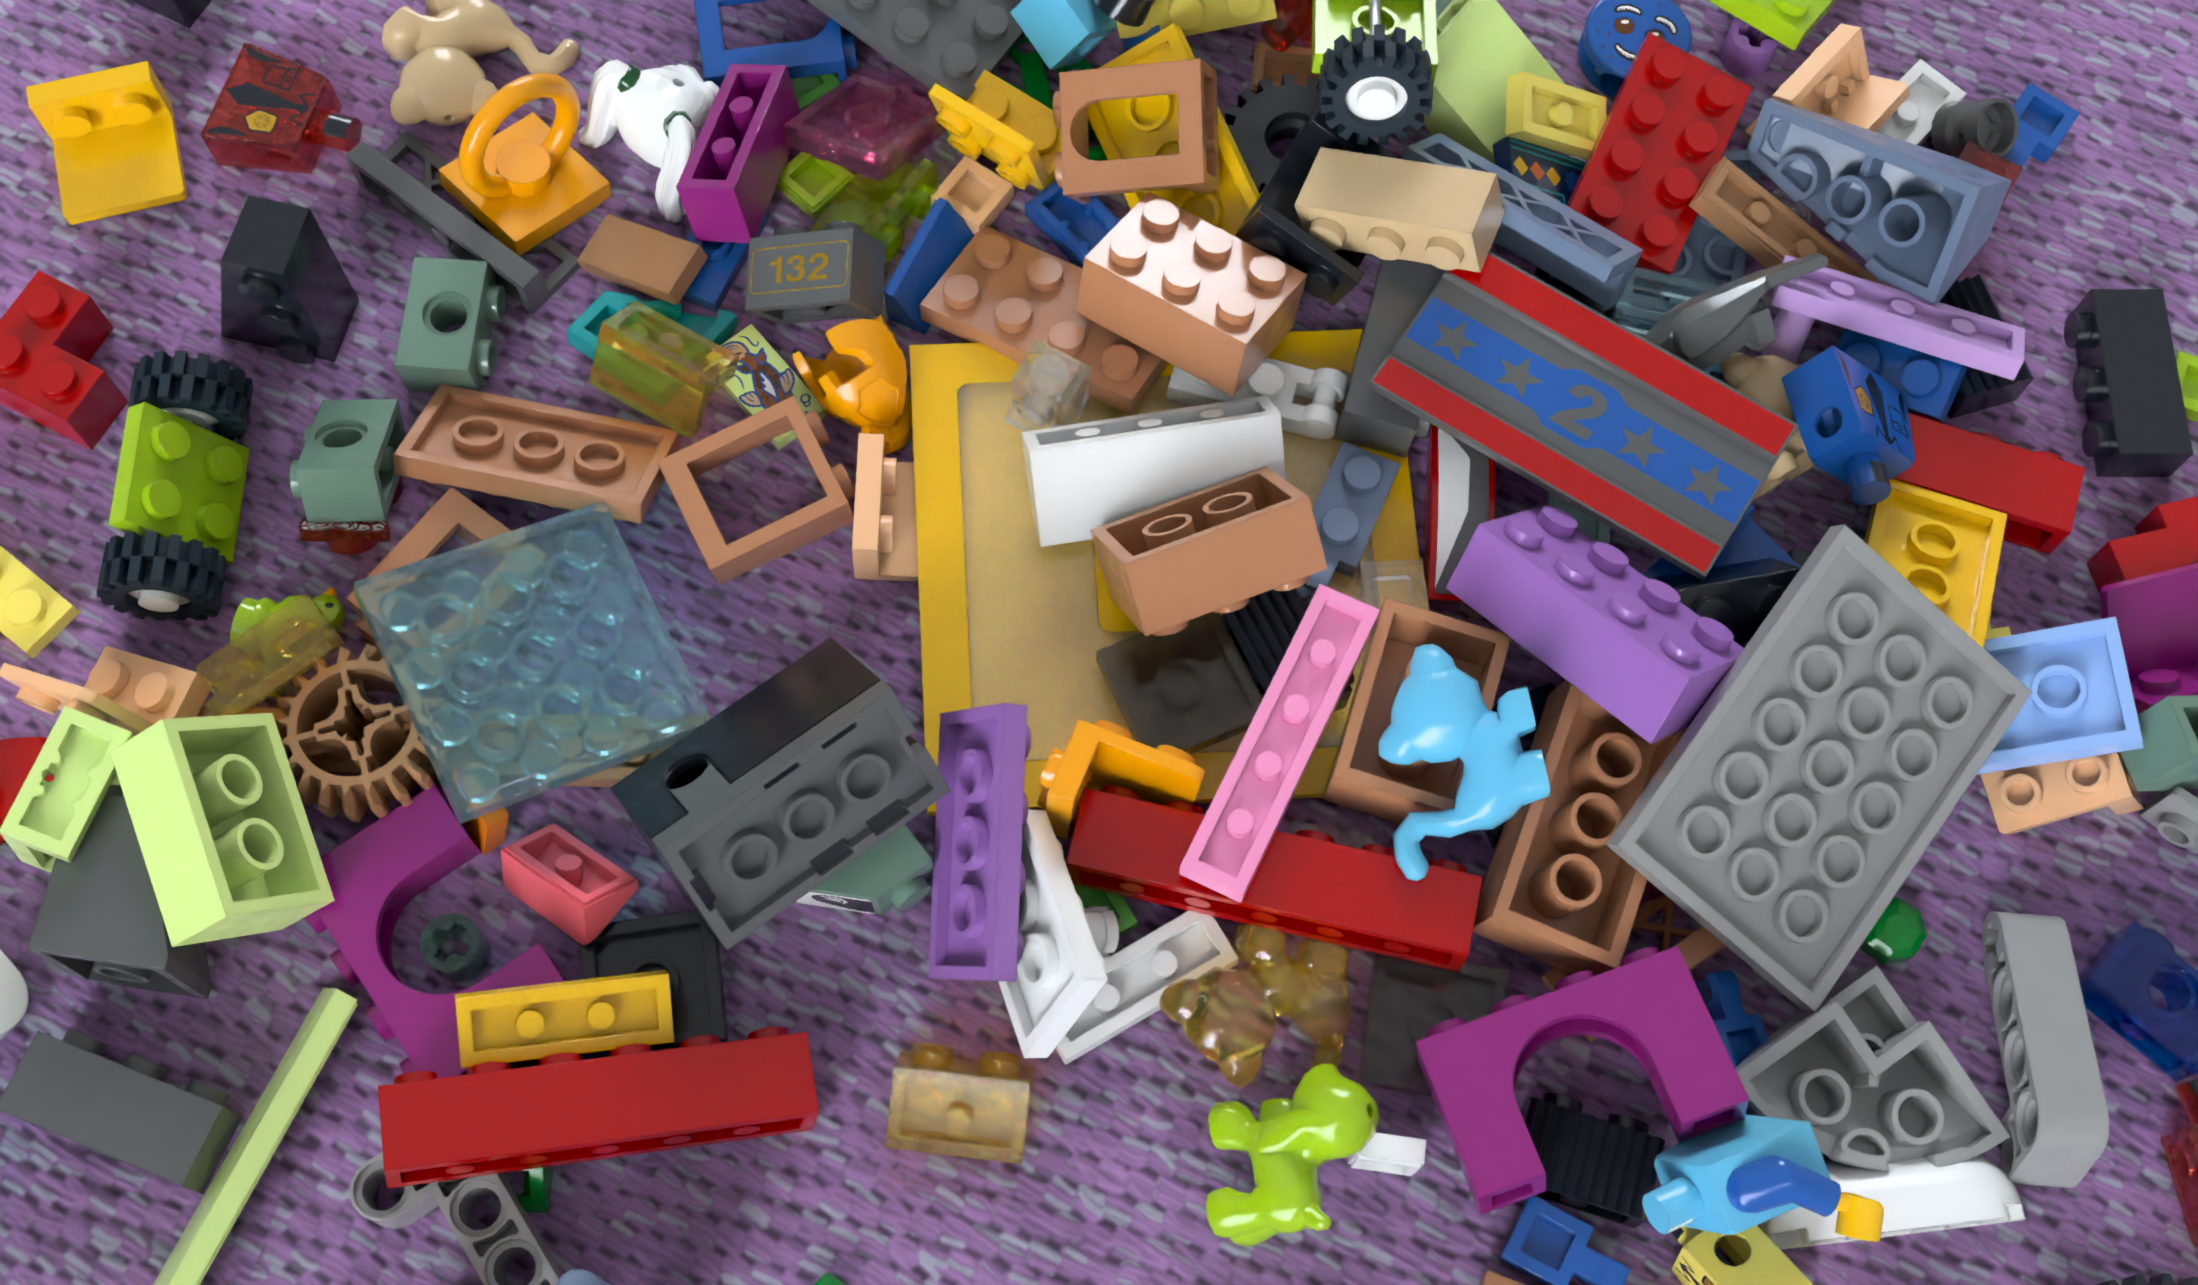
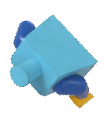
[1642,1115,1884,1242]

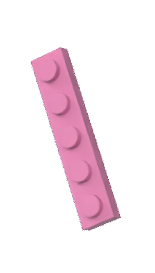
[1179,584,1380,903]

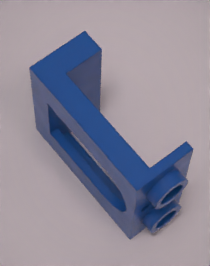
[694,0,858,90]

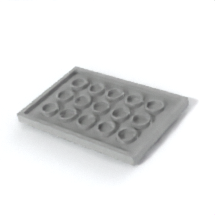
[1606,524,2032,1012]

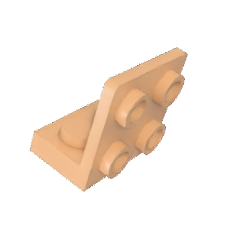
[852,433,918,581]
[0,646,214,736]
[1980,752,2144,834]

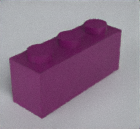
[676,64,803,243]

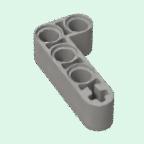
[1982,911,2110,1188]
[349,1151,563,1285]

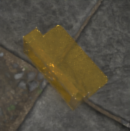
[589,300,739,438]

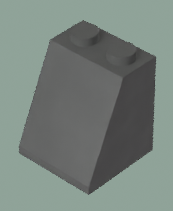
[27,785,212,999]

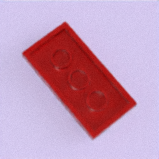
[1566,32,1752,283]

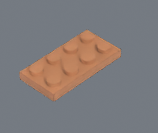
[920,226,1169,415]
[393,384,679,524]

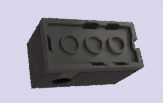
[610,637,951,950]

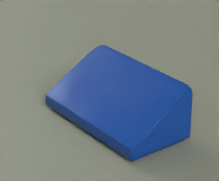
[884,197,975,334]

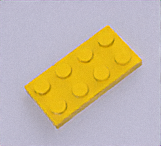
[1087,23,1260,236]

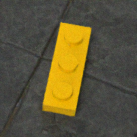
[455,970,674,1068]

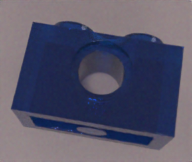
[2078,921,2198,1082]

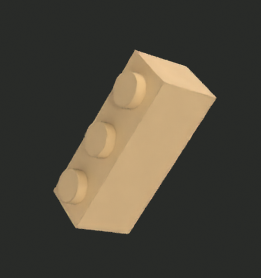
[1294,147,1505,273]

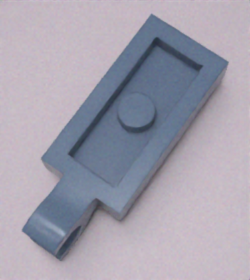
[1299,441,1401,597]

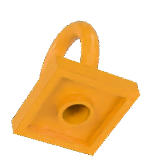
[438,73,611,256]

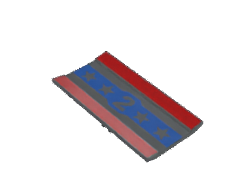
[1367,251,1799,581]

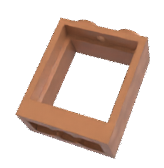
[657,395,855,585]

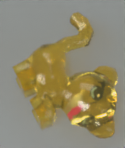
[1159,925,1351,1089]

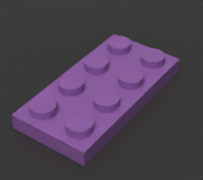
[928,703,1031,982]

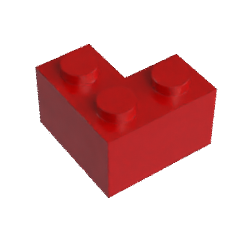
[0,271,129,450]

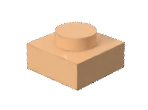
[931,155,1014,235]

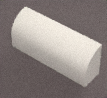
[1021,395,1286,547]

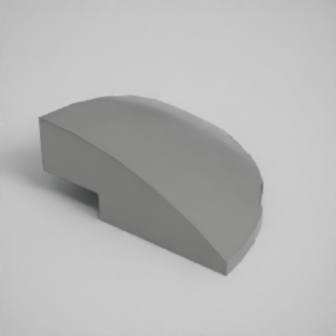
[1735,965,2011,1171]

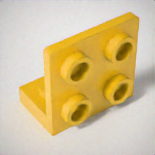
[26,61,187,225]
[928,69,1061,191]

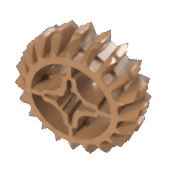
[275,643,456,823]

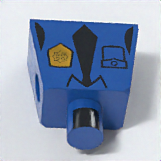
[1782,345,1916,505]

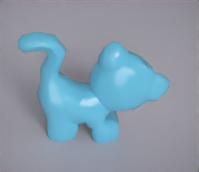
[1379,644,1551,881]

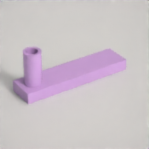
[1760,255,2025,381]

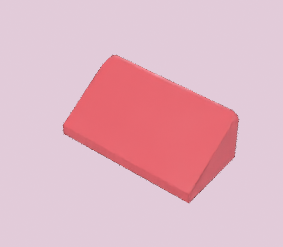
[500,823,638,946]

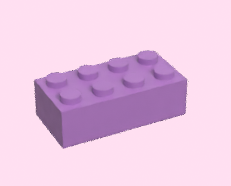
[1446,505,1744,744]

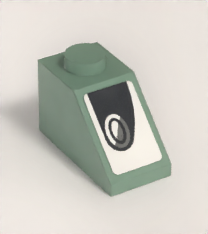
[796,824,934,915]

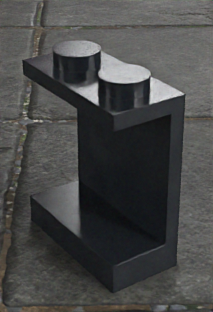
[1235,108,1399,306]

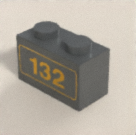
[745,221,886,323]

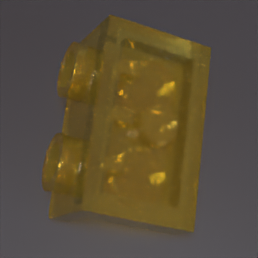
[196,594,346,716]
[885,1043,1035,1164]

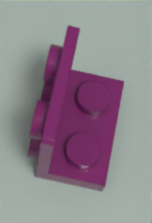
[2100,563,2198,715]

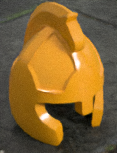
[792,315,912,454]

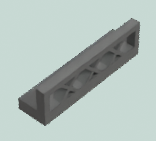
[345,132,581,314]

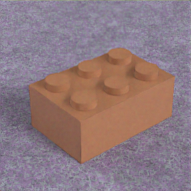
[1075,192,1307,397]
[1090,466,1328,636]
[1323,597,1511,839]

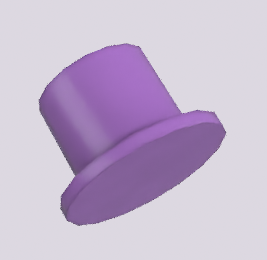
[1719,17,1780,78]

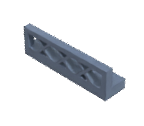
[1401,133,1643,308]

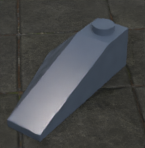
[1745,98,2012,304]

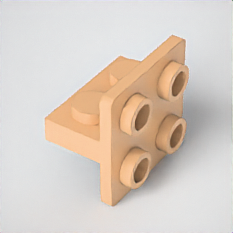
[1745,23,1910,142]

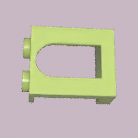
[0,705,134,873]

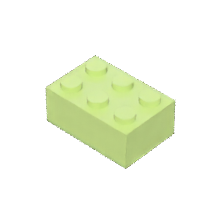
[110,713,335,947]

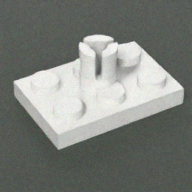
[998,810,1119,1058]

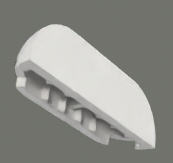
[1757,1154,2026,1250]

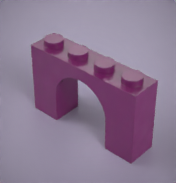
[305,784,566,1078]
[1415,946,1749,1215]

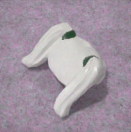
[578,59,720,223]

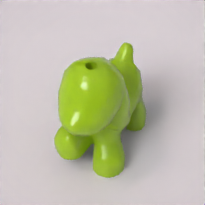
[1206,1063,1380,1247]

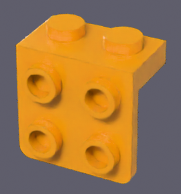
[1037,719,1205,840]

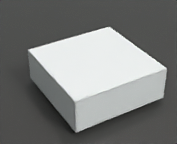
[1348,1132,1426,1176]

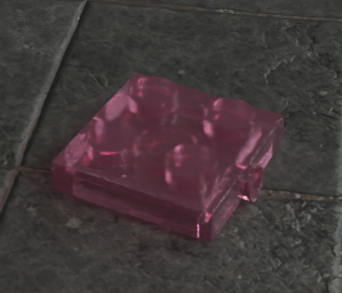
[784,73,947,181]

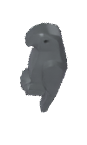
[1644,253,1829,370]

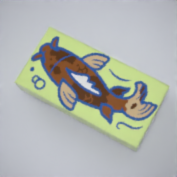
[703,324,827,450]

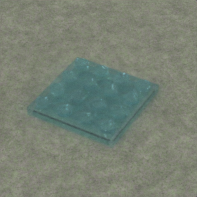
[354,501,711,824]

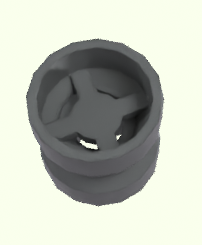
[1931,98,2019,160]

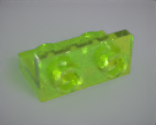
[809,146,939,263]

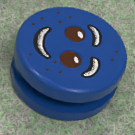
[1577,0,1692,98]

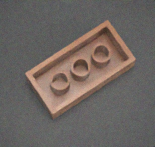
[1473,680,1688,976]

